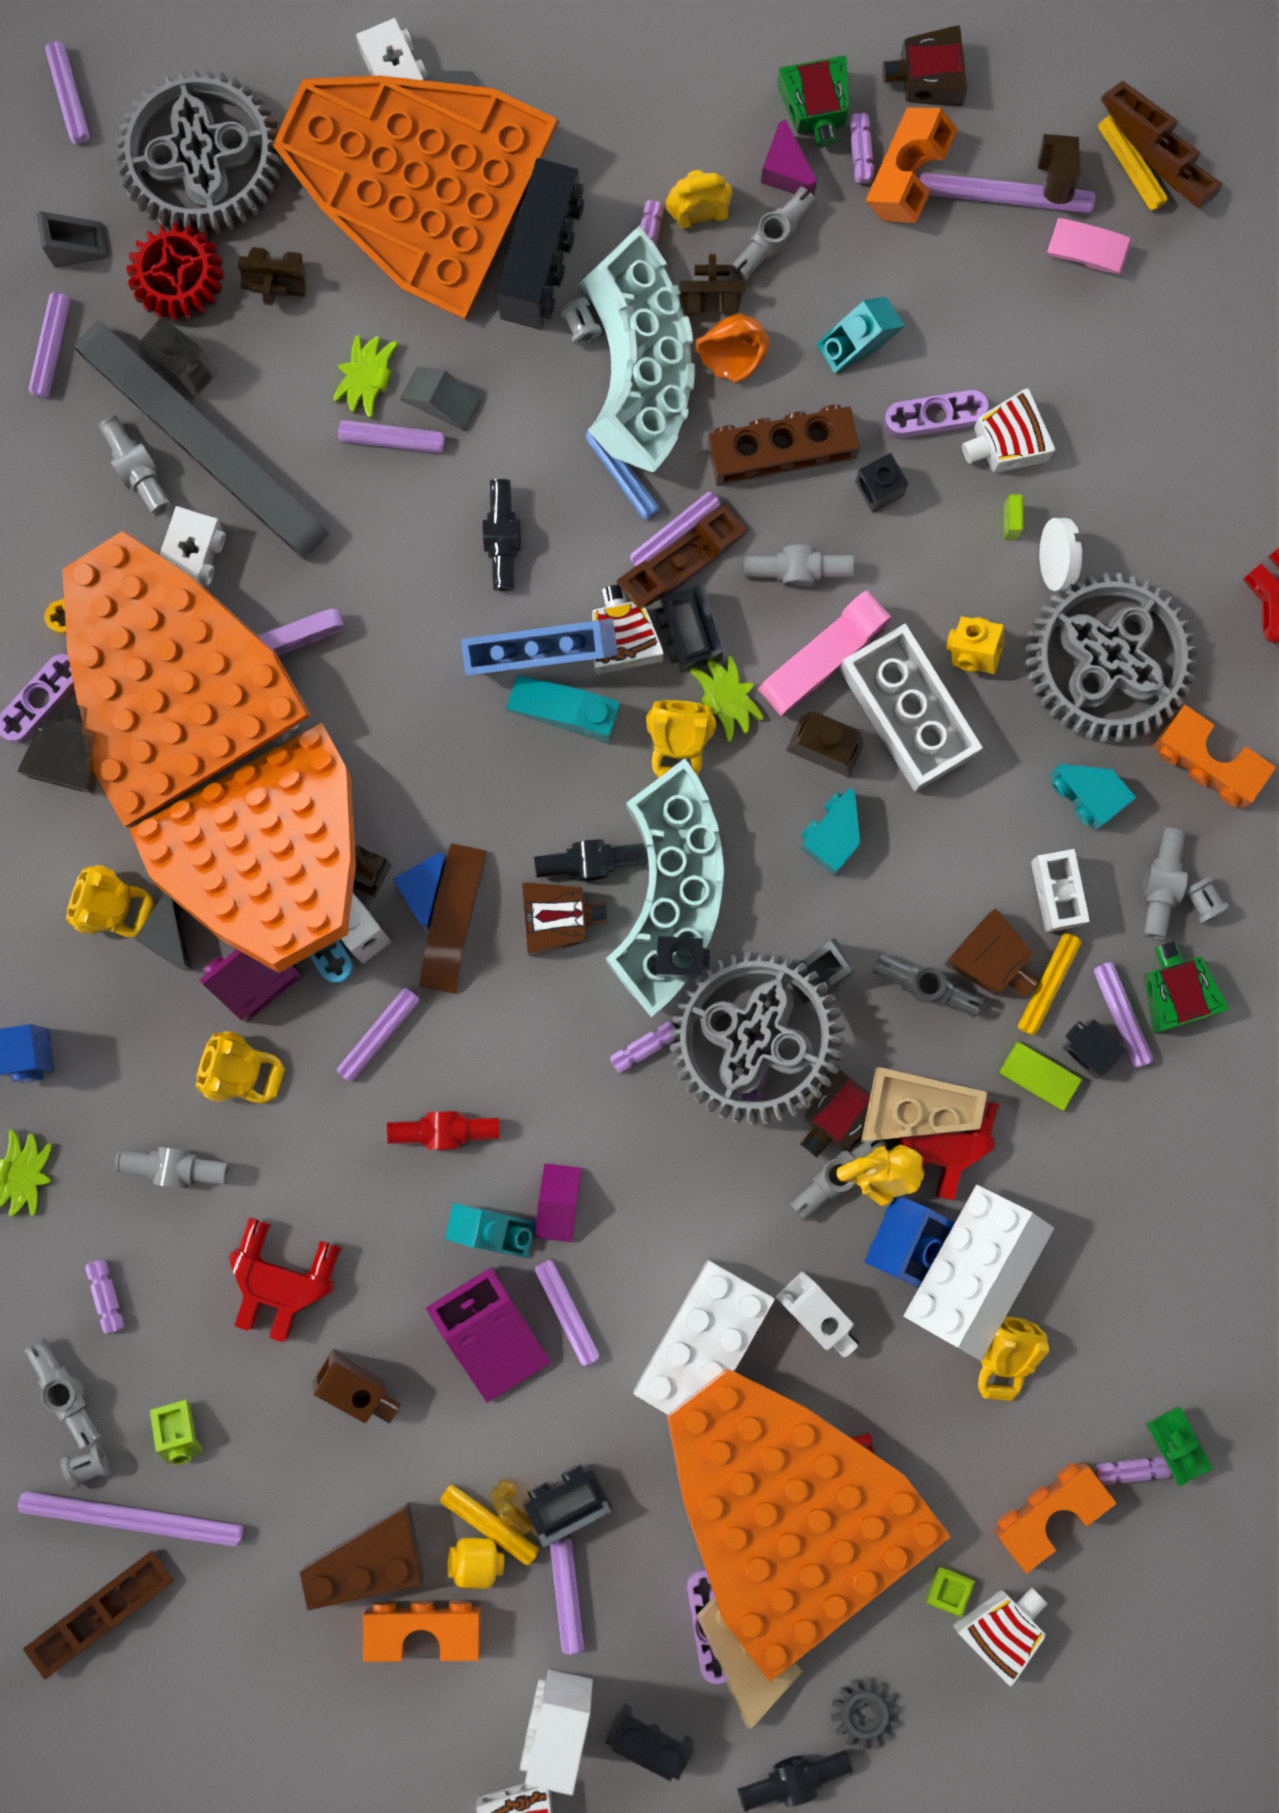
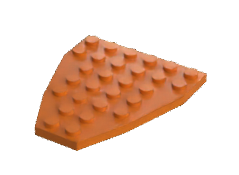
[273,76,559,321]
[62,531,311,827]
[129,723,356,973]
[667,1368,951,1682]

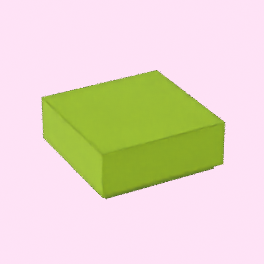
[1004,494,1024,540]
[925,1565,975,1617]

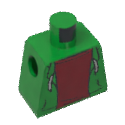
[777,55,849,148]
[1144,941,1229,1033]

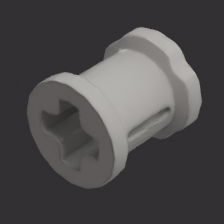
[559,297,602,345]
[1184,875,1229,923]
[61,1443,110,1490]

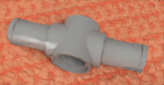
[730,187,817,281]
[99,416,171,517]
[744,544,854,588]
[1142,828,1188,940]
[789,1139,888,1221]
[114,1147,231,1188]
[23,1338,101,1449]

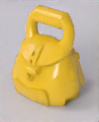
[665,170,733,229]
[646,699,716,778]
[66,865,156,937]
[196,1031,285,1103]
[837,1145,925,1206]
[978,1316,1049,1401]

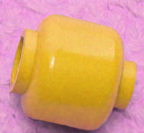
[447,1538,504,1589]

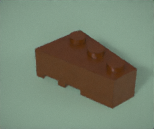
[299,1502,424,1611]

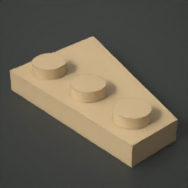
[861,1067,987,1142]
[696,1597,803,1729]

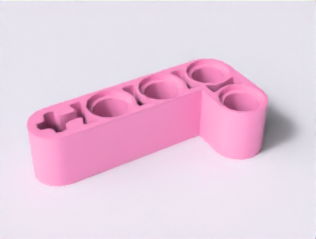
[757,590,892,717]

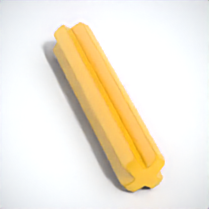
[1098,115,1168,211]
[1018,933,1082,1036]
[440,1485,539,1566]

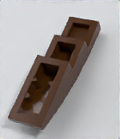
[1101,81,1223,209]
[23,1550,174,1680]

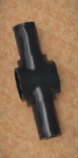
[483,479,521,591]
[534,839,646,882]
[737,1750,853,1812]

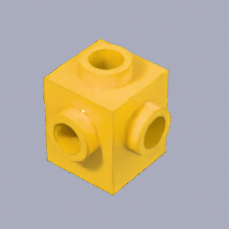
[947,616,1005,675]

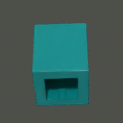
[816,296,905,373]
[1049,764,1136,830]
[800,787,860,876]
[444,1203,536,1258]

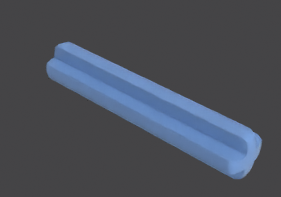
[585,431,659,520]

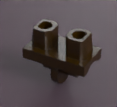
[238,247,307,305]
[680,254,745,313]

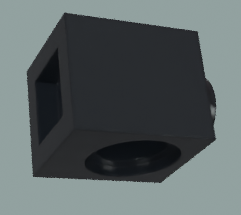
[855,453,908,513]
[656,936,710,979]
[1062,1019,1127,1078]

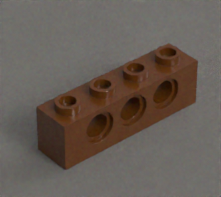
[708,404,860,486]

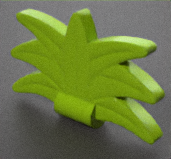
[333,335,398,419]
[690,656,763,743]
[0,1129,53,1217]

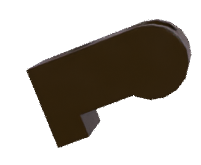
[1038,134,1080,204]
[353,845,391,898]

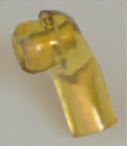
[490,1479,533,1536]

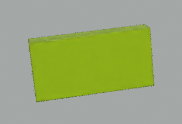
[997,1041,1082,1112]

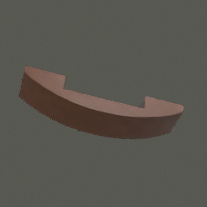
[616,503,748,610]
[419,843,487,994]

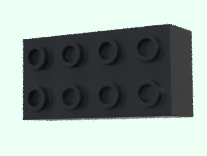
[496,158,585,330]

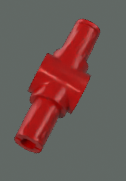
[387,1111,500,1150]

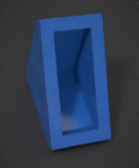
[393,852,447,929]

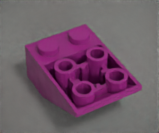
[199,948,304,1023]
[425,1266,551,1403]

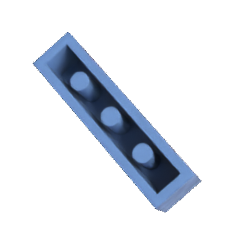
[460,618,618,676]

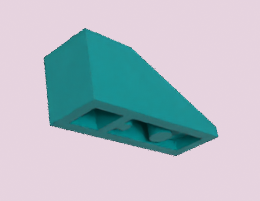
[506,675,620,744]

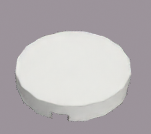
[1039,517,1083,591]

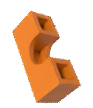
[865,107,958,223]
[1152,704,1276,809]
[993,1462,1117,1574]
[363,1600,481,1662]

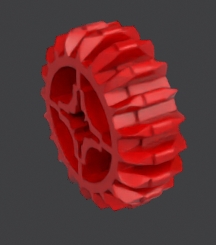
[126,222,225,323]

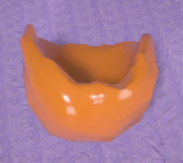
[696,314,770,383]

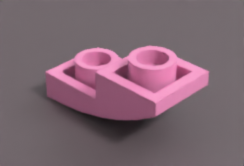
[1047,218,1132,275]

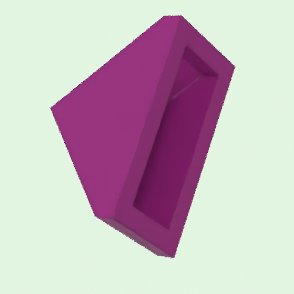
[761,120,817,196]
[535,1163,581,1242]

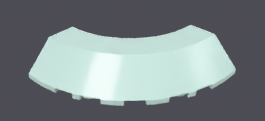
[578,225,695,473]
[606,758,724,1018]

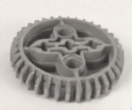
[115,69,283,235]
[1025,572,1198,742]
[670,951,845,1126]

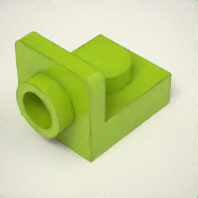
[150,1399,203,1465]

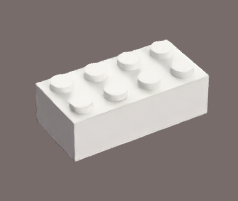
[839,623,983,792]
[904,1184,1054,1361]
[633,1259,775,1414]
[519,1669,593,1795]

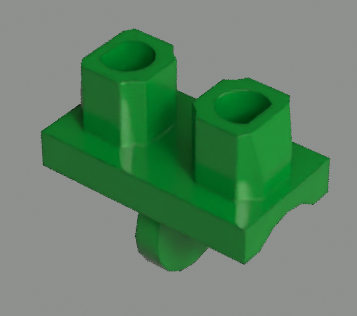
[1145,1406,1213,1486]

